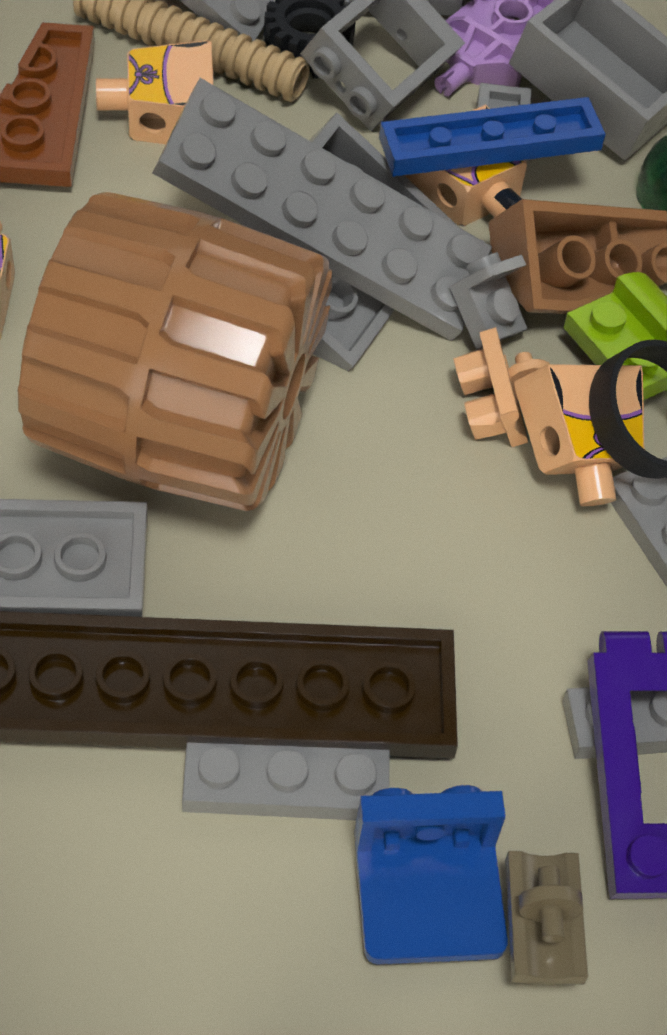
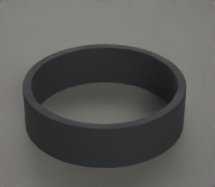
[589,340,667,479]

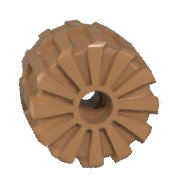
[18,192,332,511]

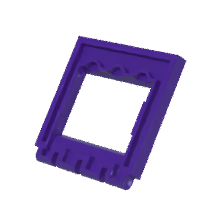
[587,631,667,899]

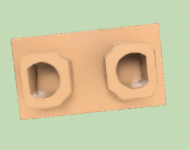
[453,327,550,447]

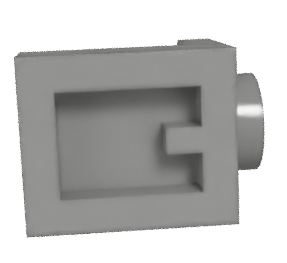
[449,252,528,350]

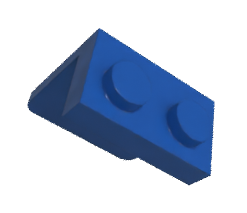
[354,785,508,965]

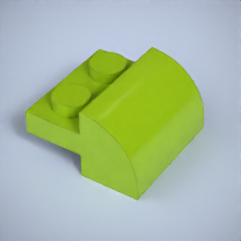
[563,272,667,401]

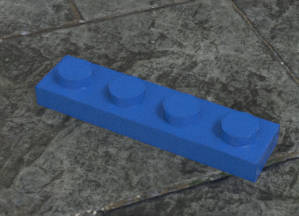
[379,97,606,177]

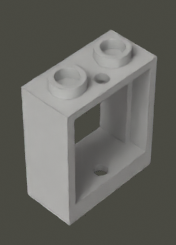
[300,0,465,131]

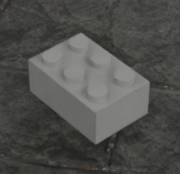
[509,0,667,161]

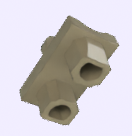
[505,851,588,985]

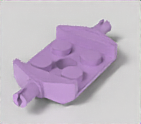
[435,0,554,96]

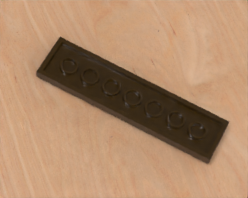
[0,611,458,759]

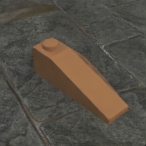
[489,199,667,314]

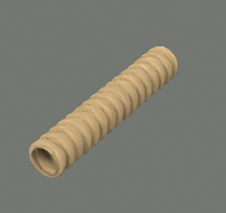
[73,0,310,103]

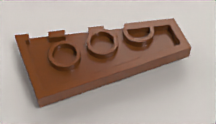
[0,22,95,187]

